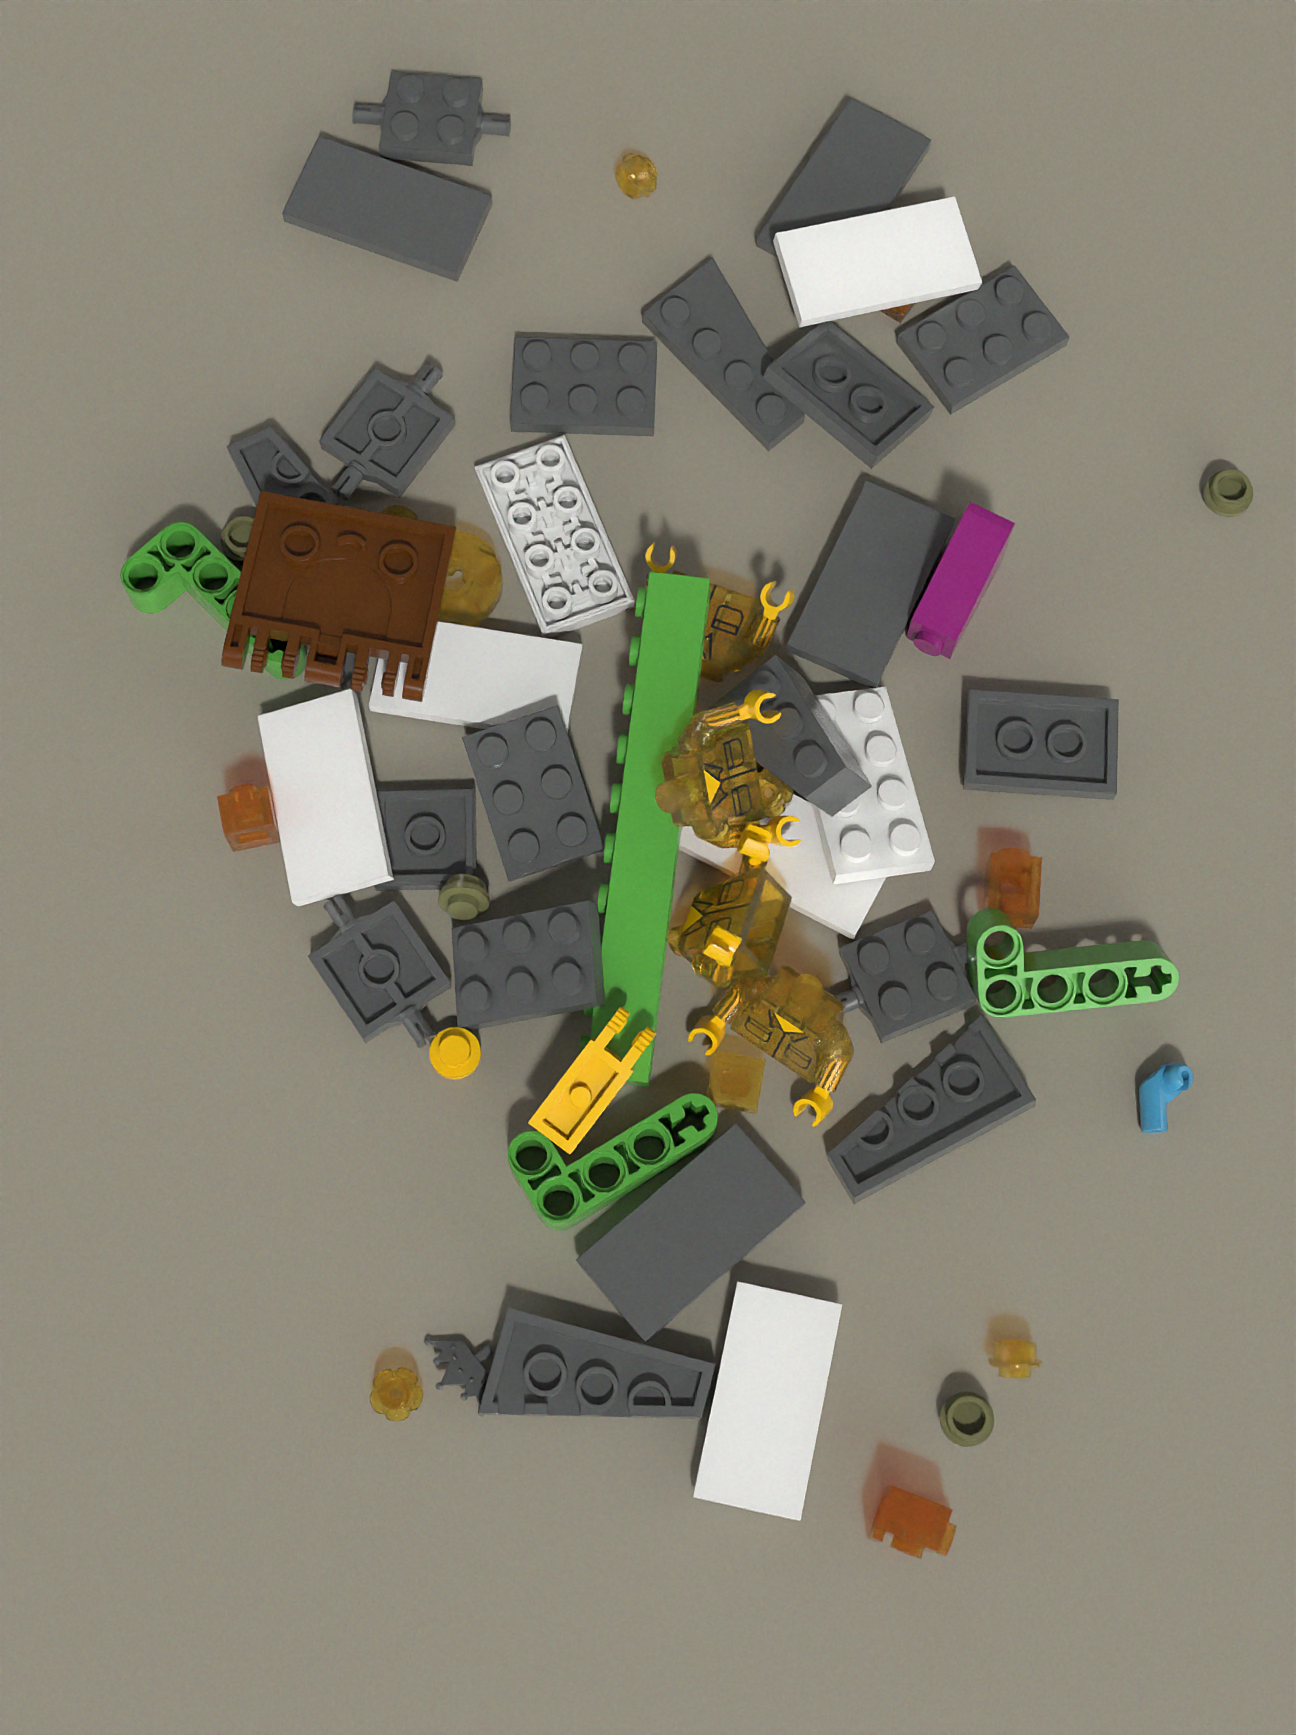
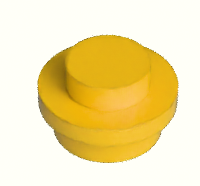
[429,1027,481,1080]

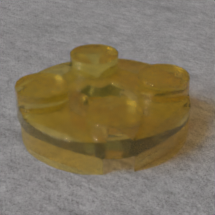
[439,531,503,627]

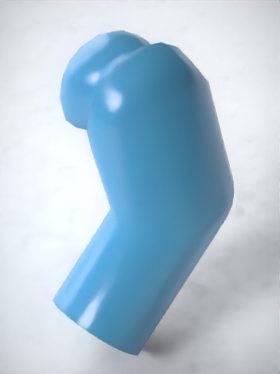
[1139,1062,1193,1134]

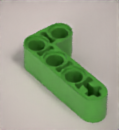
[120,522,308,680]
[967,908,1179,1018]
[507,1093,718,1231]

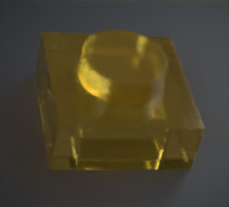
[706,1050,766,1114]

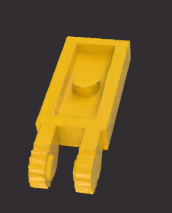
[528,1006,657,1154]

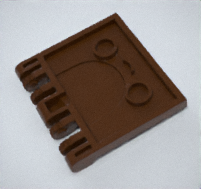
[221,491,456,702]

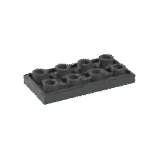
[757,98,931,258]
[282,136,493,282]
[786,480,956,688]
[576,1123,806,1343]

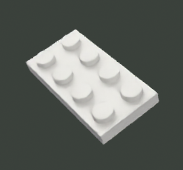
[812,686,935,884]

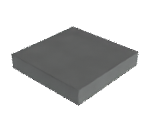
[374,787,477,891]

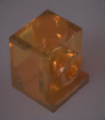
[217,784,281,852]
[983,848,1042,929]
[867,1485,957,1559]

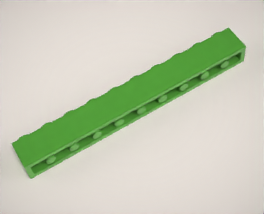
[578,572,711,1088]

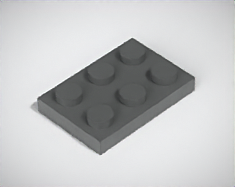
[897,265,1069,415]
[763,321,934,469]
[510,337,657,437]
[963,689,1119,800]
[462,705,605,882]
[452,900,606,1031]

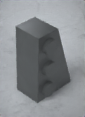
[698,655,872,817]

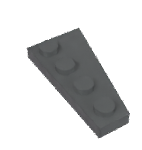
[642,258,805,452]
[227,426,340,508]
[828,1015,1036,1204]
[478,1308,715,1419]

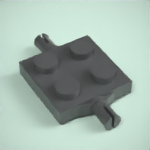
[352,72,511,166]
[319,363,455,501]
[308,895,452,1048]
[823,910,989,1043]

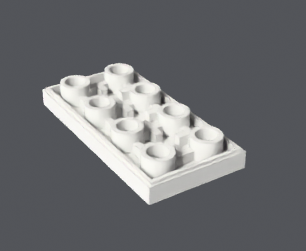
[773,196,982,327]
[474,435,635,639]
[369,621,583,734]
[258,689,394,907]
[679,758,887,940]
[693,1281,842,1521]

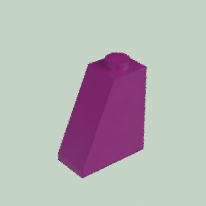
[906,502,1015,659]

